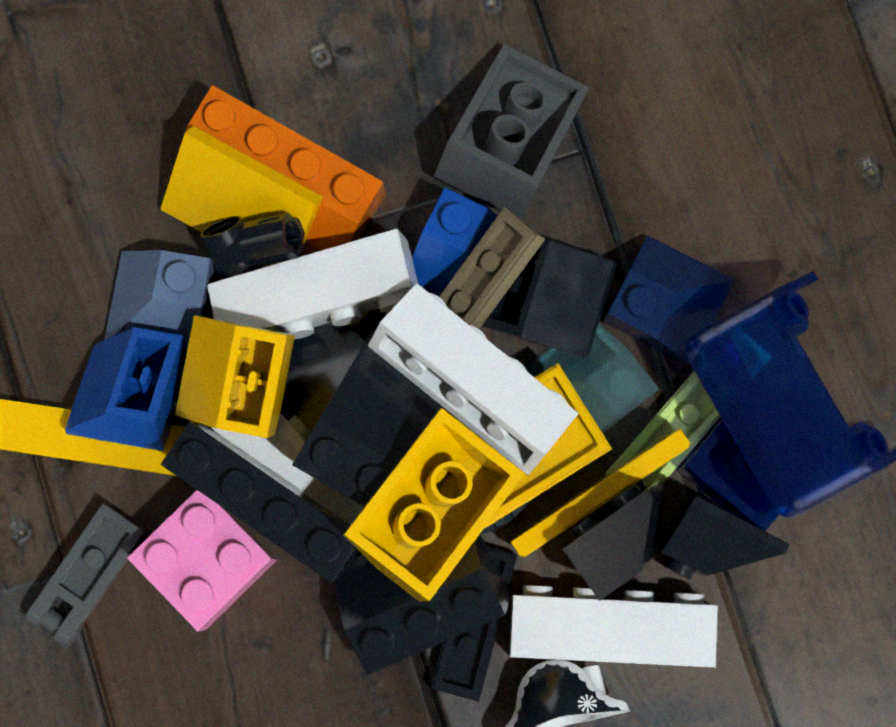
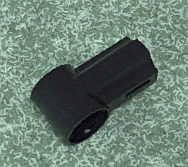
[201,213,305,280]

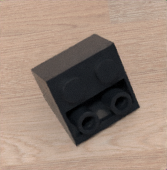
[482,238,617,359]
[563,478,665,601]

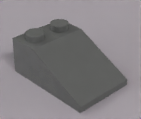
[434,44,590,218]

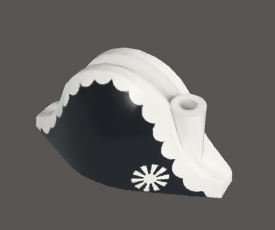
[506,659,630,727]

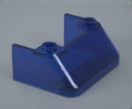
[686,271,896,518]

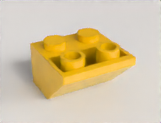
[175,315,295,438]

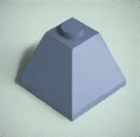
[104,250,218,351]

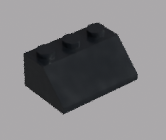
[334,534,512,675]

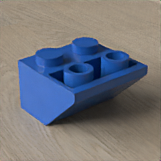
[65,327,187,451]

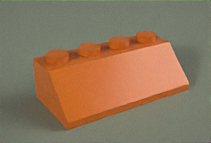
[169,85,386,257]

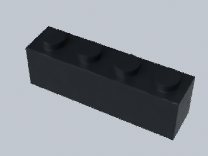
[160,421,359,583]

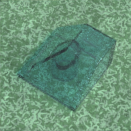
[526,323,659,434]

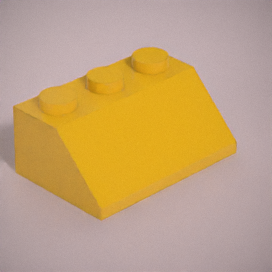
[343,408,525,601]

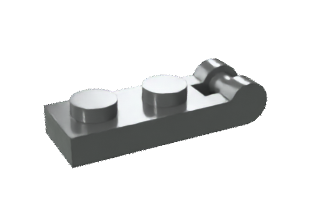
[24,503,147,649]

